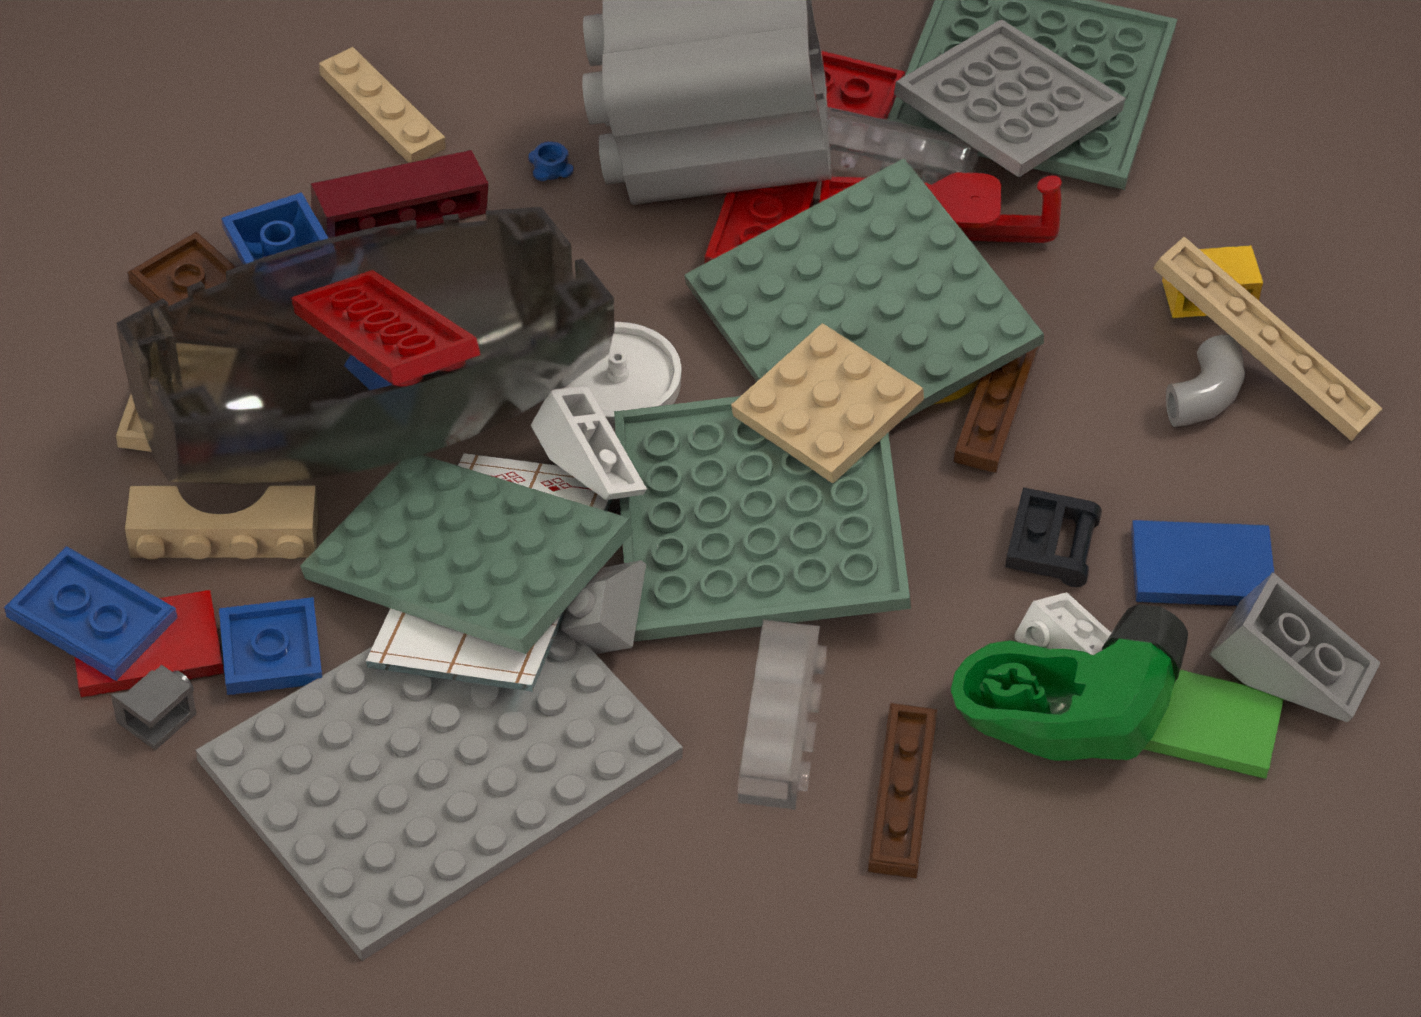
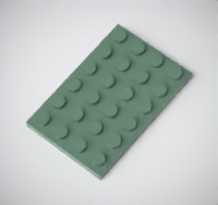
[300,451,633,654]

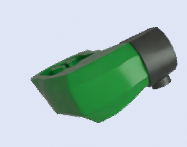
[951,604,1188,761]

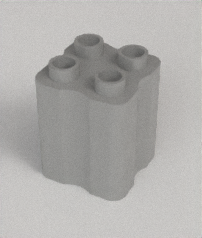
[582,0,832,205]

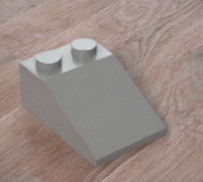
[1209,572,1380,722]

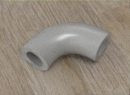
[1166,335,1245,427]

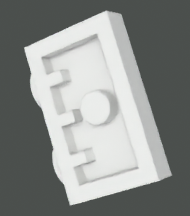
[1015,592,1111,655]

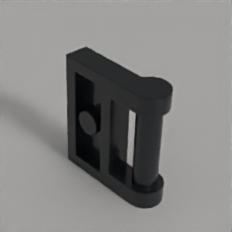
[1005,487,1102,587]

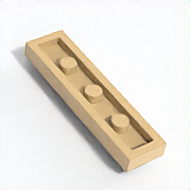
[319,47,446,163]

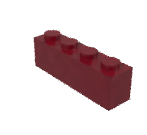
[311,150,489,247]

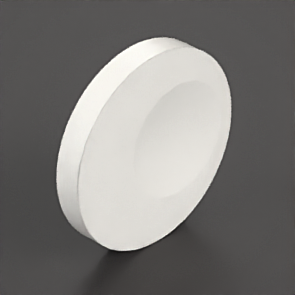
[554,322,681,428]

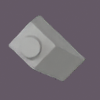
[561,560,646,654]

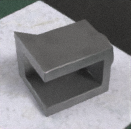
[111,665,196,750]

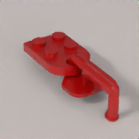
[820,173,1062,243]

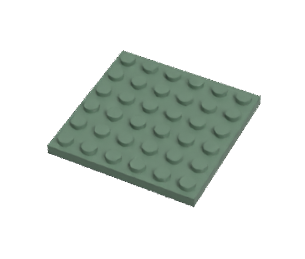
[885,0,1178,190]
[684,158,1044,422]
[614,396,911,642]

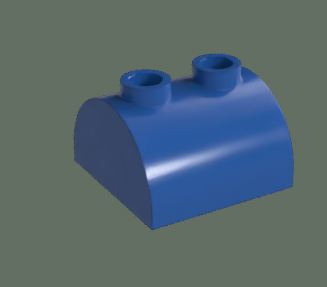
[221,192,335,300]

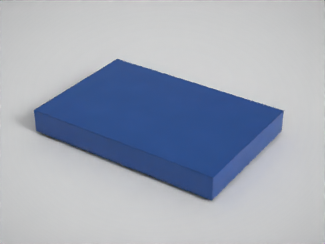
[1131,520,1274,606]
[4,546,177,681]

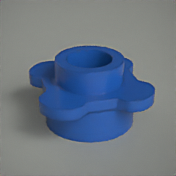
[528,142,573,181]

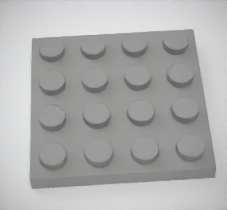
[894,19,1126,177]

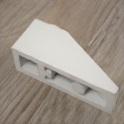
[531,386,647,500]

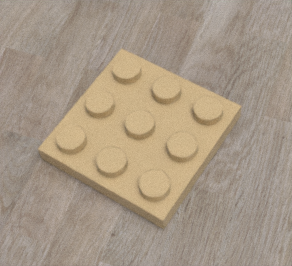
[731,323,924,483]

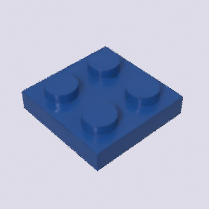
[219,597,322,695]

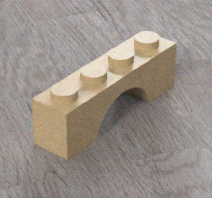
[125,486,319,559]

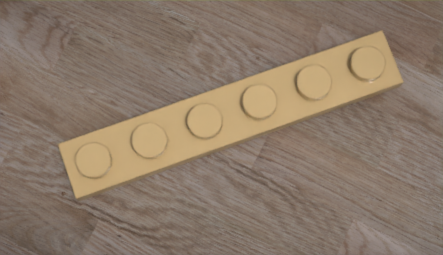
[1153,237,1383,441]

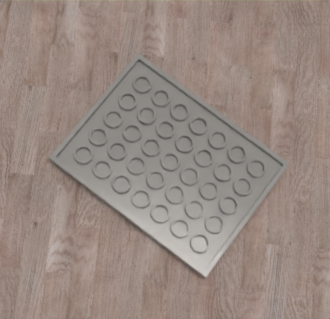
[196,617,683,961]

